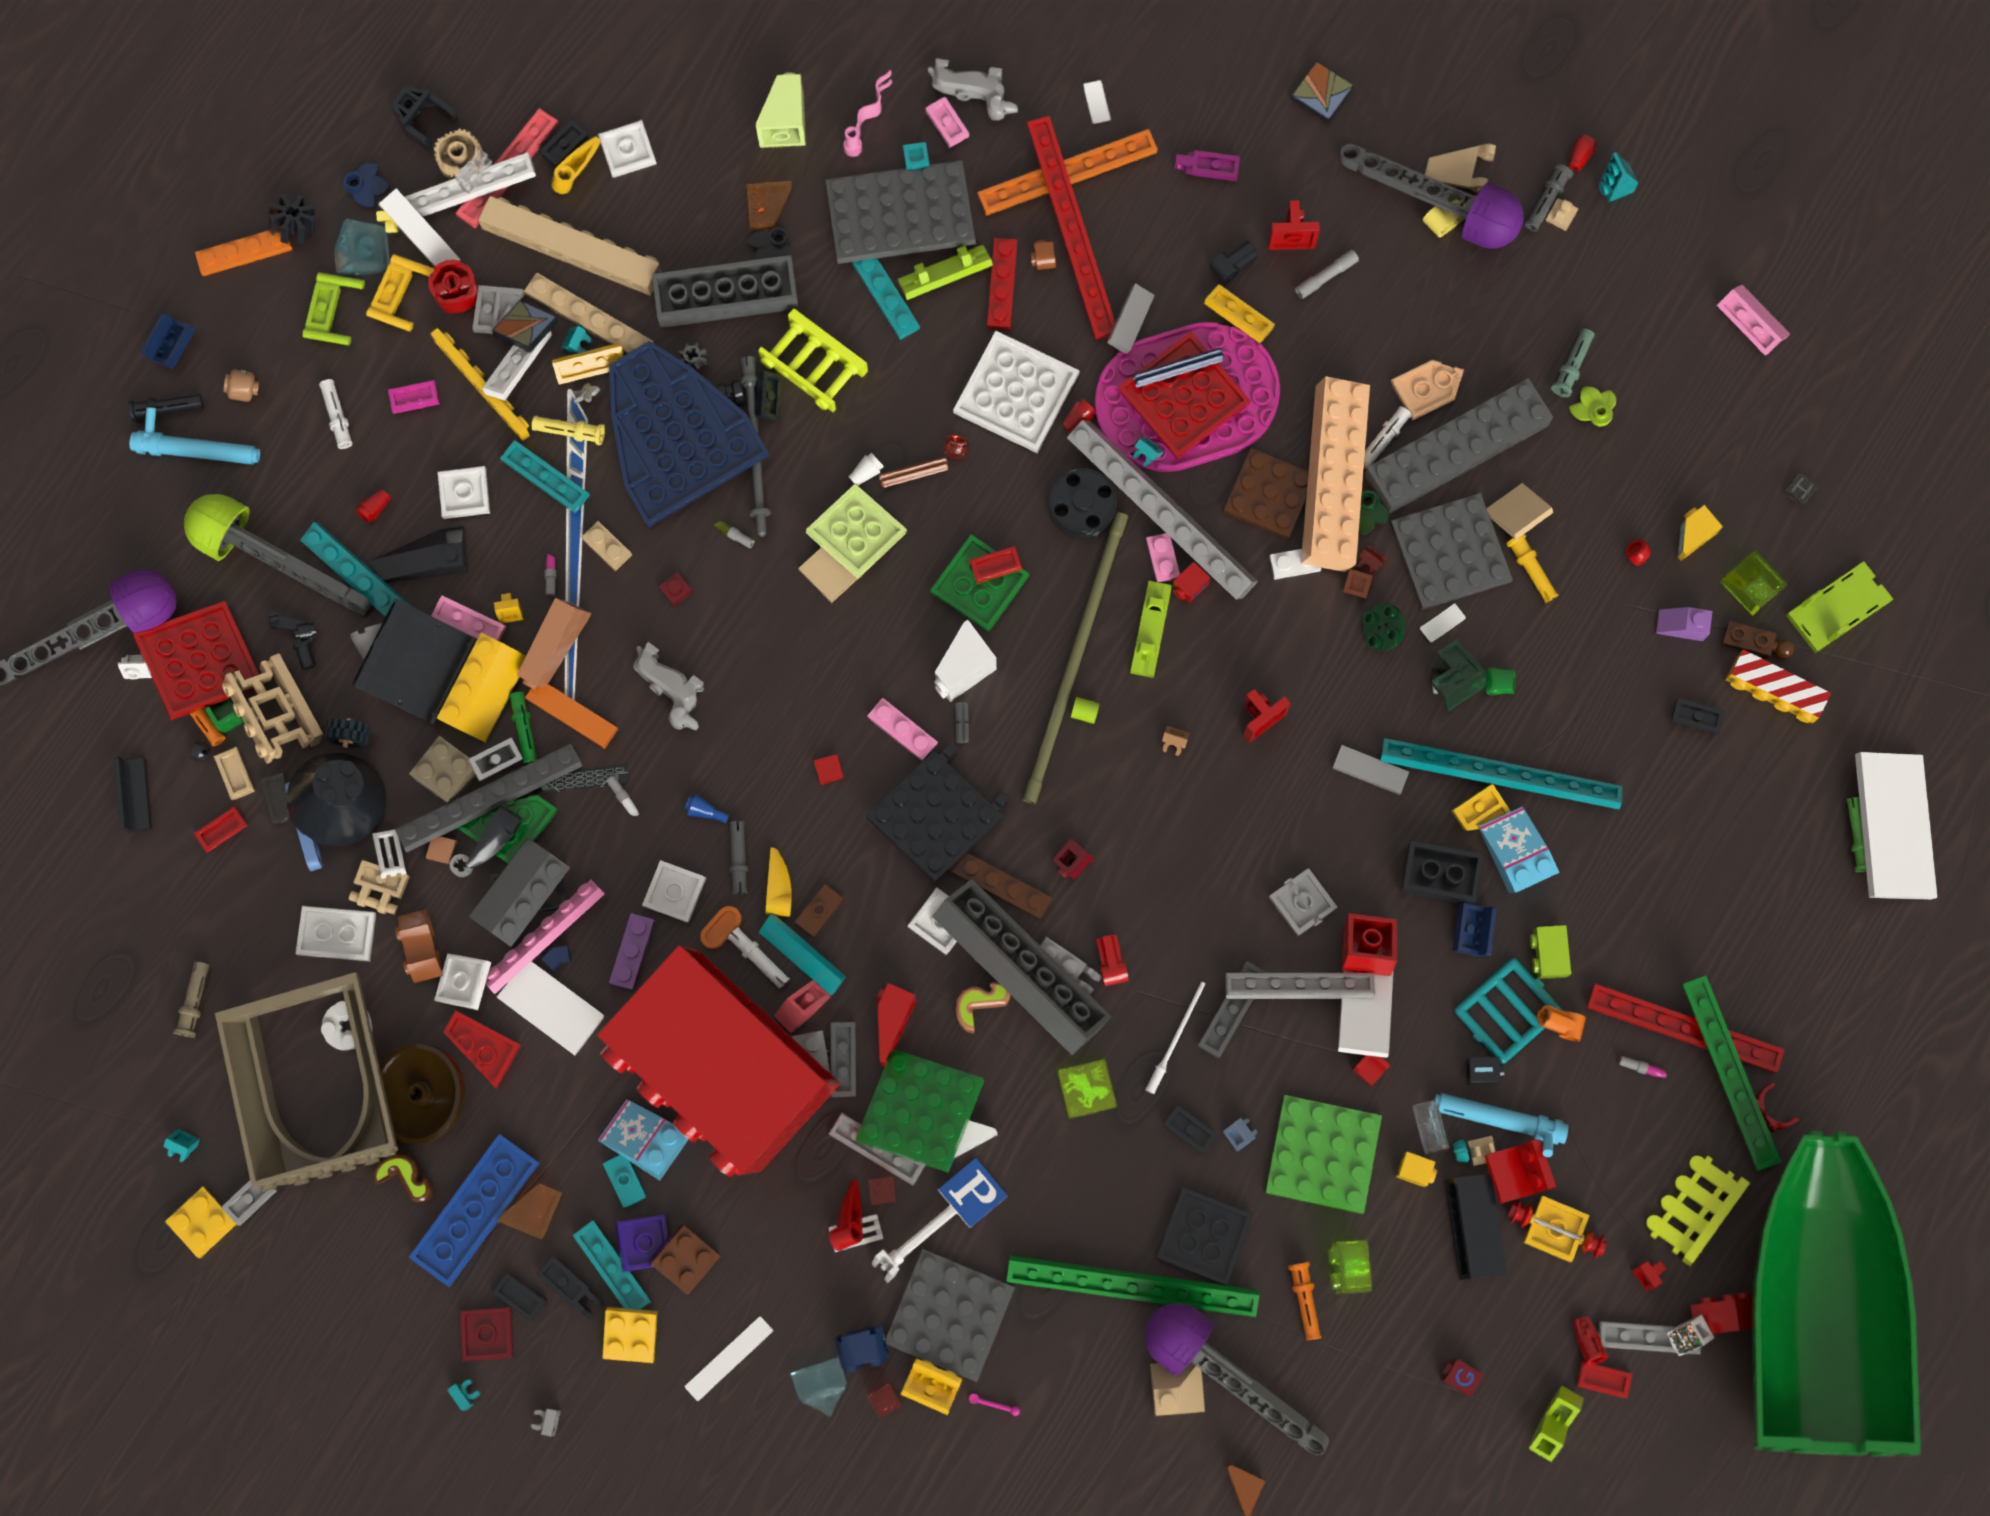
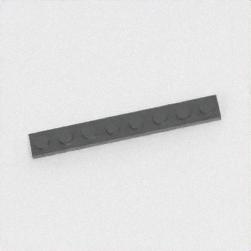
[395,744,582,853]

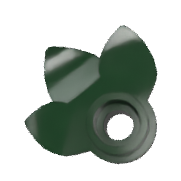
[1358,490,1389,536]

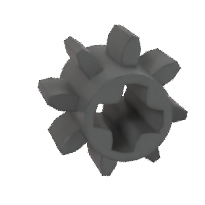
[679,343,707,372]

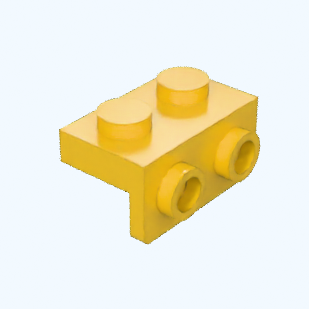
[901,1359,962,1415]

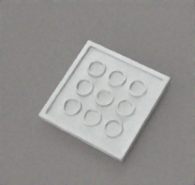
[953,331,1079,453]

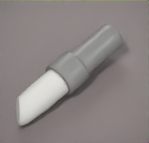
[606,776,639,816]

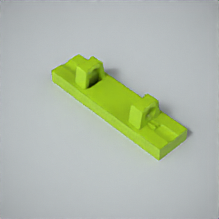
[898,245,993,300]
[1130,581,1172,678]

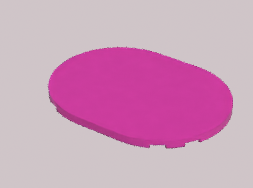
[1095,322,1280,472]

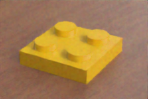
[165,1187,236,1258]
[603,1307,657,1363]

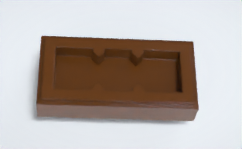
[795,884,844,938]

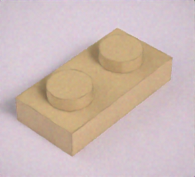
[581,521,632,571]

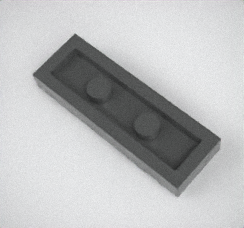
[831,1022,856,1097]

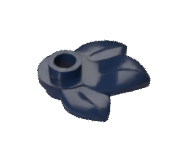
[343,163,390,207]

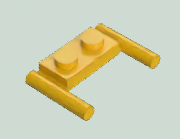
[367,254,434,331]

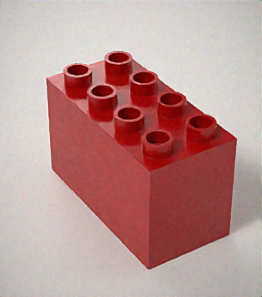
[597,945,841,1177]

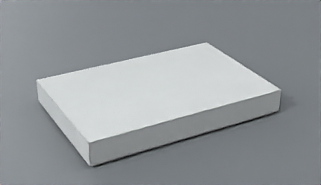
[295,906,376,961]

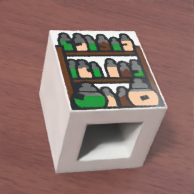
[1667,1315,1714,1356]

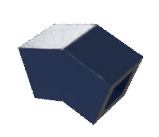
[542,946,572,971]

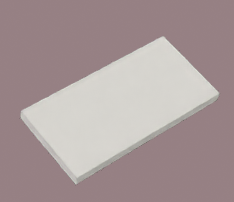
[1855,752,1937,899]

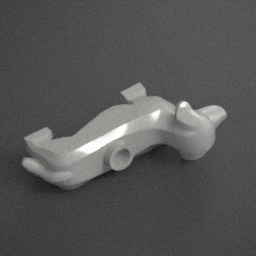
[928,58,1018,120]
[633,642,704,731]

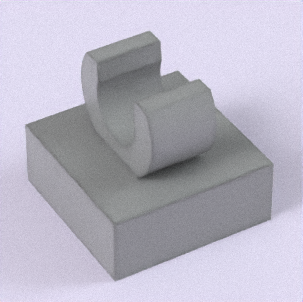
[531,1409,560,1436]

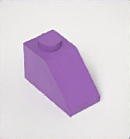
[1656,607,1712,641]

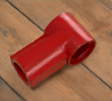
[1096,935,1129,986]

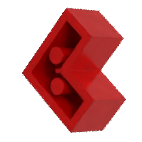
[1690,1293,1753,1334]

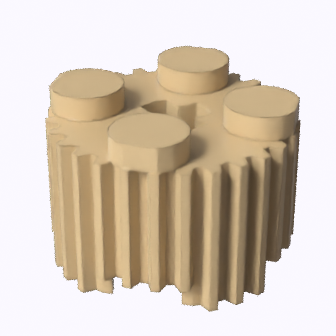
[434,128,485,180]

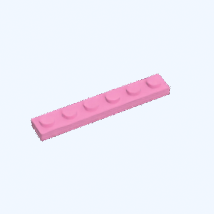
[485,880,605,994]

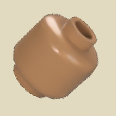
[223,369,259,402]

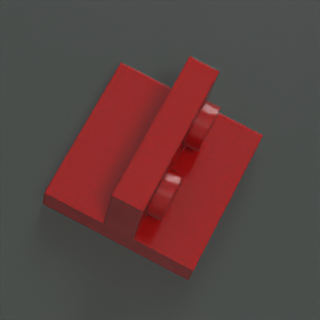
[1268,200,1320,250]
[1243,689,1291,743]

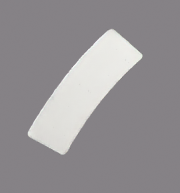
[1084,80,1111,124]
[1420,604,1466,642]

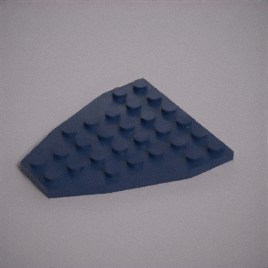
[609,341,770,527]

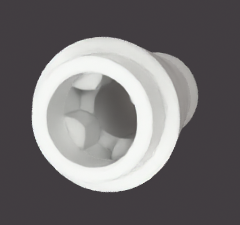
[848,453,884,486]

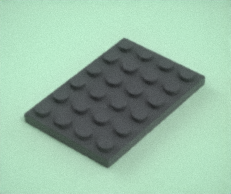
[826,160,976,264]

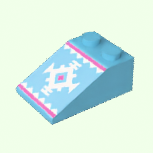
[1478,807,1559,893]
[598,1099,688,1181]

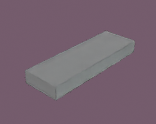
[1107,283,1155,354]
[1332,745,1409,795]

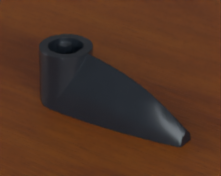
[466,806,523,868]

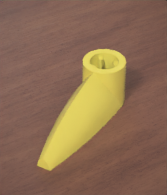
[1423,196,1477,237]

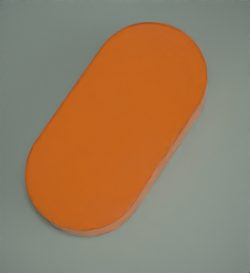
[700,906,742,950]

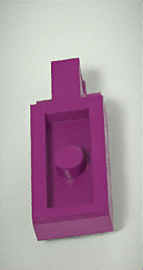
[1174,150,1240,181]

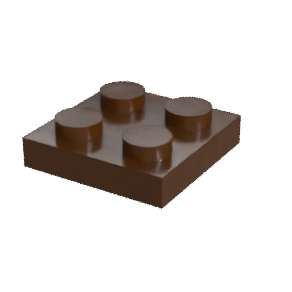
[649,1224,721,1295]

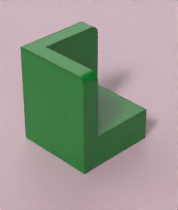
[205,700,244,734]

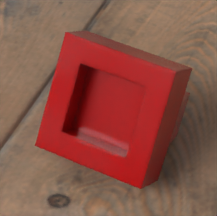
[1631,1261,1666,1291]

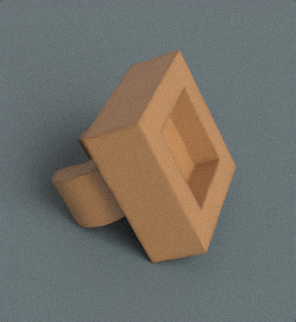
[1162,726,1190,756]

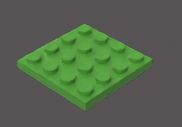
[1265,1095,1382,1214]

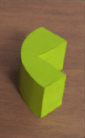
[1529,1385,1584,1462]

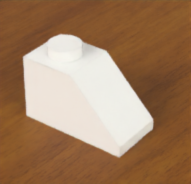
[954,1121,998,1158]

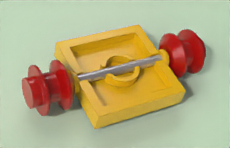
[1507,1196,1607,1263]

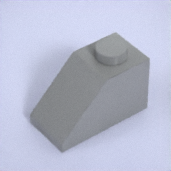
[468,737,523,781]

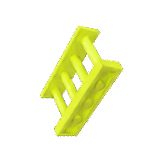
[758,309,868,412]

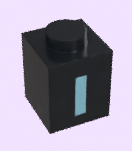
[1466,1057,1504,1085]

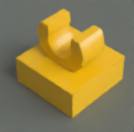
[494,593,523,624]

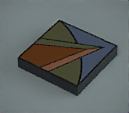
[1290,61,1355,123]
[492,300,558,352]

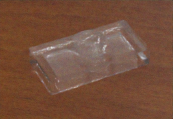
[1412,1100,1449,1154]

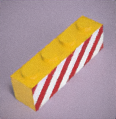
[1726,650,1831,723]

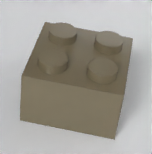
[409,736,477,804]

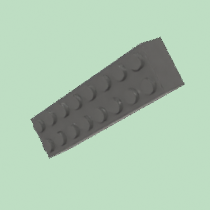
[1364,378,1553,514]
[932,879,1112,1055]

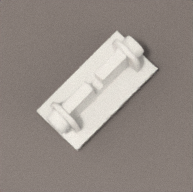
[118,655,151,679]

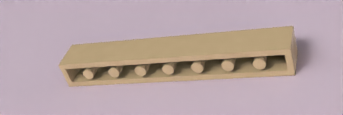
[478,196,662,296]

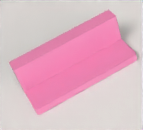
[1717,285,1790,355]

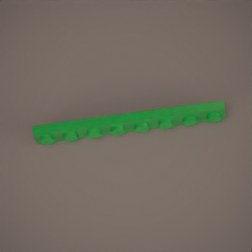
[1681,975,1781,1171]

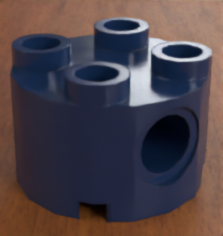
[834,1325,890,1373]

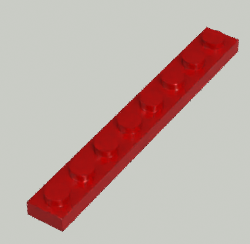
[1586,984,1785,1074]

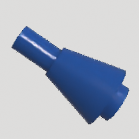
[684,794,729,824]

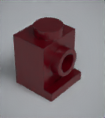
[1052,839,1095,880]

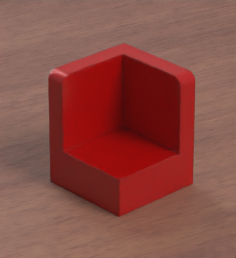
[1353,1055,1390,1086]

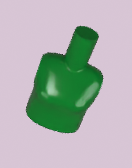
[1470,667,1516,695]

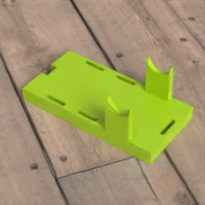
[1786,562,1893,653]

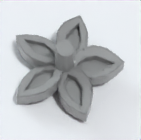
[574,382,600,404]

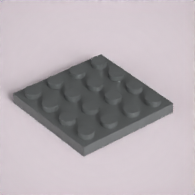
[1390,493,1513,610]
[885,1249,1015,1382]

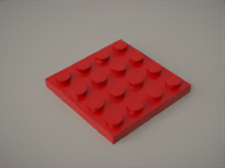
[1118,331,1250,460]
[133,601,259,720]

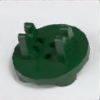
[1362,603,1405,651]

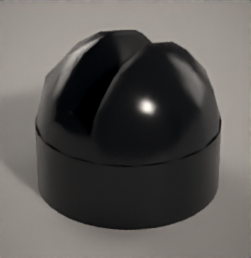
[191,741,211,761]

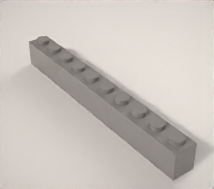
[1067,420,1258,600]

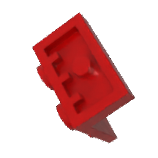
[1485,1139,1556,1203]

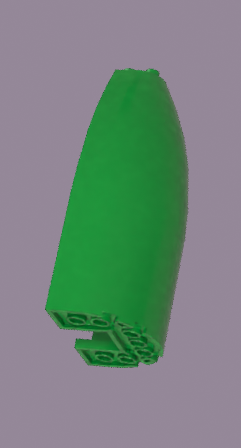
[1752,1131,1920,1456]

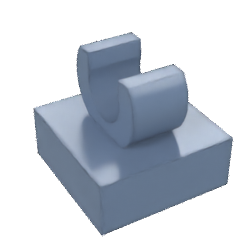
[1223,1118,1257,1152]

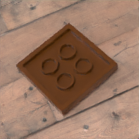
[1223,448,1309,540]

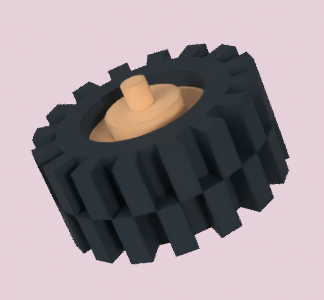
[324,718,370,748]

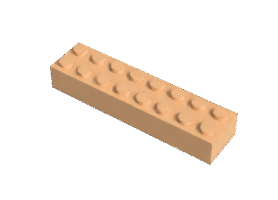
[1301,376,1370,572]

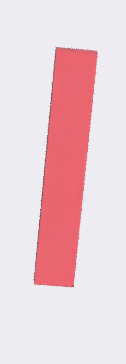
[456,108,559,228]

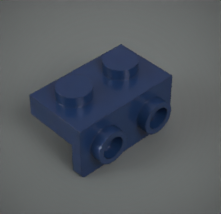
[141,313,196,369]
[1452,903,1497,957]

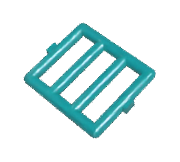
[1455,958,1562,1064]

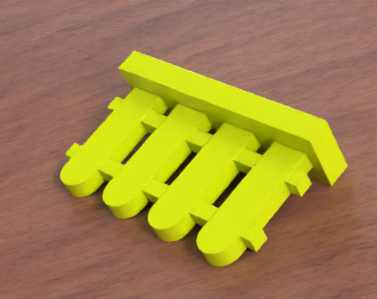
[1646,1156,1750,1267]

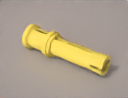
[532,416,605,445]

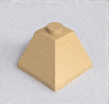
[1150,1362,1205,1416]

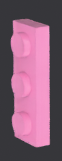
[431,595,507,641]
[867,698,938,762]

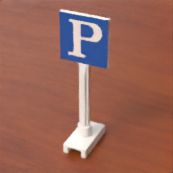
[872,1158,1008,1283]

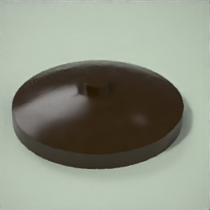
[380,1044,465,1144]

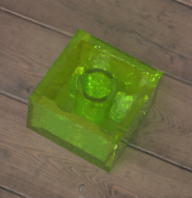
[1328,1240,1372,1295]

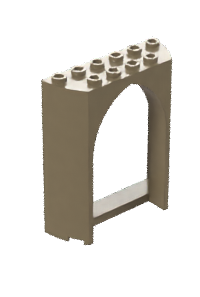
[215,972,398,1191]

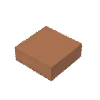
[426,836,457,865]

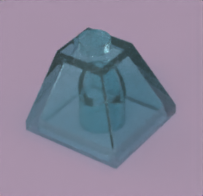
[334,219,391,276]

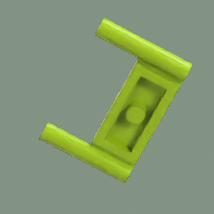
[303,272,365,345]

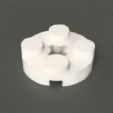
[321,1001,372,1051]

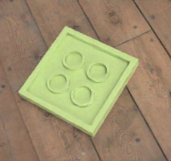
[806,484,907,579]

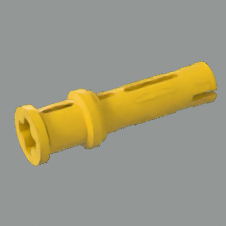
[1506,533,1558,603]

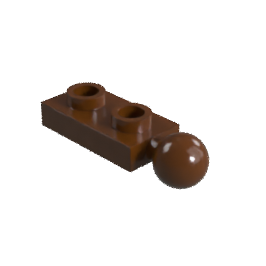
[1722,621,1795,659]

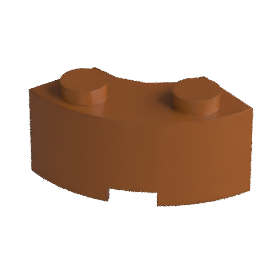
[395,909,443,983]

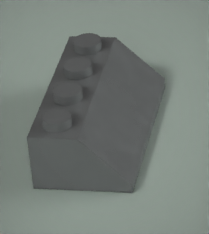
[468,838,570,947]

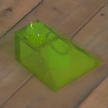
[1720,550,1788,616]

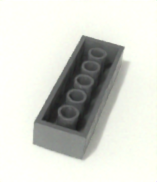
[652,255,799,328]

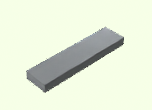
[829,1113,926,1186]
[1598,1321,1701,1354]

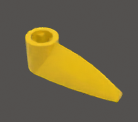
[551,136,601,194]
[766,847,792,917]

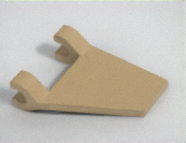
[1425,144,1496,193]

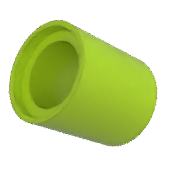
[1071,697,1100,724]

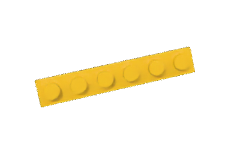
[430,328,530,441]

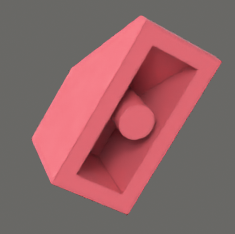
[774,980,831,1033]

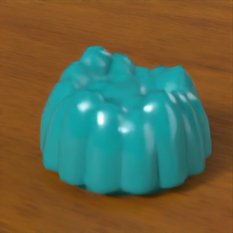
[1453,1139,1470,1163]

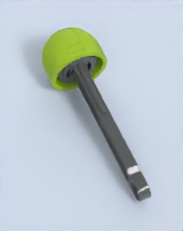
[184,494,372,615]

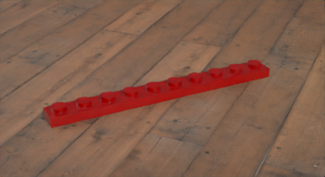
[1027,116,1115,340]

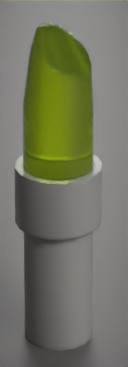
[713,521,755,549]

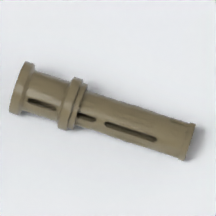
[173,962,210,1038]

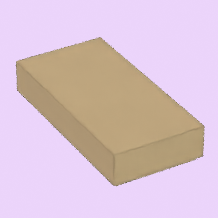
[214,747,255,801]

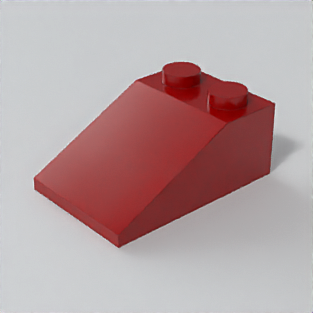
[876,983,917,1068]

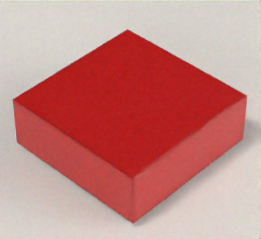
[814,754,844,785]

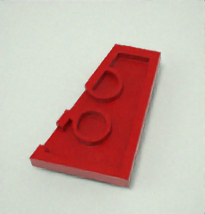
[443,1010,521,1089]

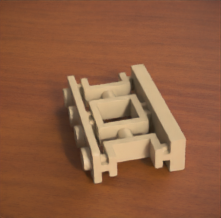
[222,653,323,764]

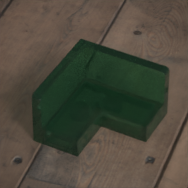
[1432,639,1487,711]

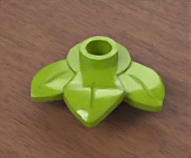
[1569,386,1616,427]

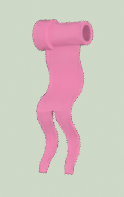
[844,70,892,157]

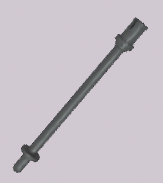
[740,356,771,537]

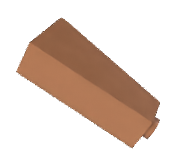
[517,598,592,689]

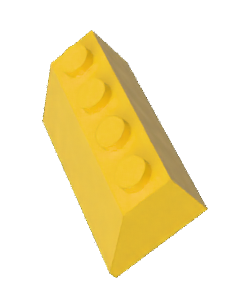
[437,633,526,743]

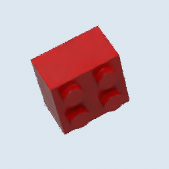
[1342,913,1397,976]

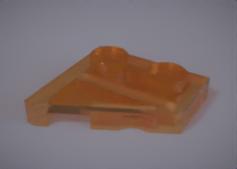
[747,181,792,231]
[497,1183,562,1239]

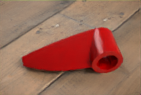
[829,1179,863,1251]

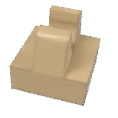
[1546,198,1578,231]
[1466,1136,1496,1166]

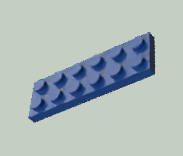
[408,1134,540,1287]

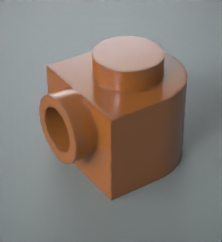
[1030,240,1056,270]

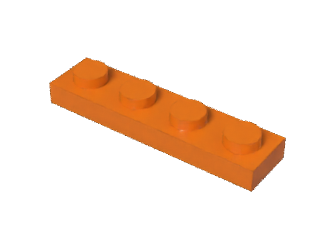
[195,230,293,276]

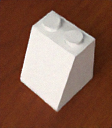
[934,620,997,702]

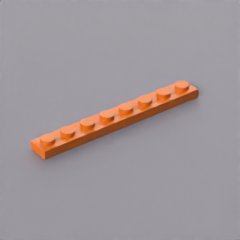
[978,129,1157,216]

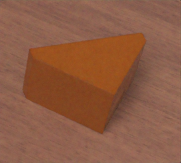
[1225,1465,1265,1516]

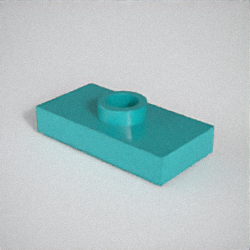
[603,1155,647,1209]

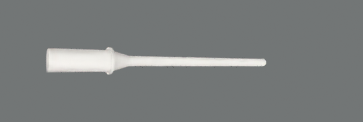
[1145,982,1205,1094]

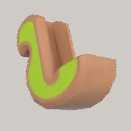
[956,982,1010,1034]

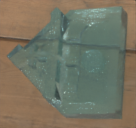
[791,1357,847,1417]

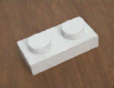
[1269,549,1321,580]

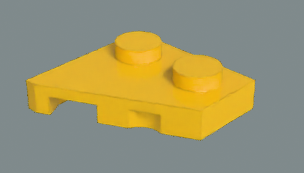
[1451,784,1511,831]

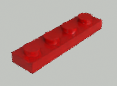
[987,238,1017,330]

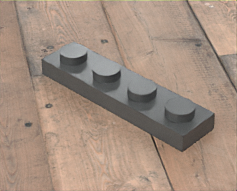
[1198,961,1267,1059]

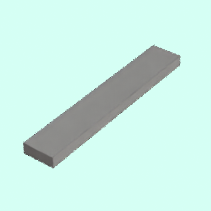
[1225,973,1375,999]

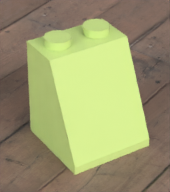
[756,72,806,148]

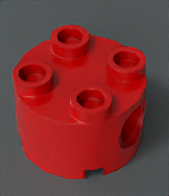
[428,260,479,314]

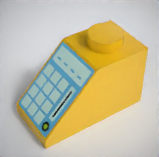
[1678,505,1723,561]

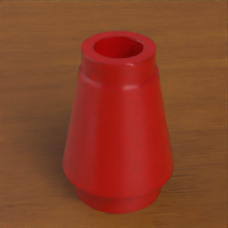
[1568,135,1597,171]
[1062,399,1096,433]
[355,489,391,523]

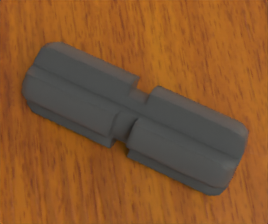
[955,702,969,744]

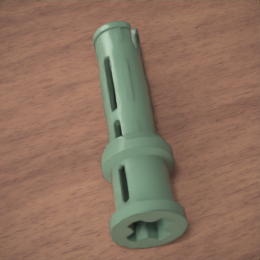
[1551,329,1595,397]

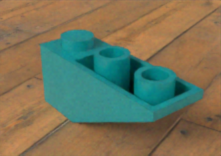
[1599,152,1638,202]

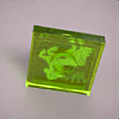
[1057,1059,1117,1119]

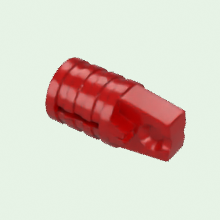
[1573,1316,1608,1365]

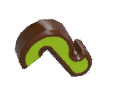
[372,1154,434,1203]

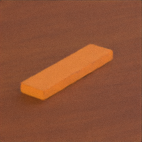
[525,684,618,749]

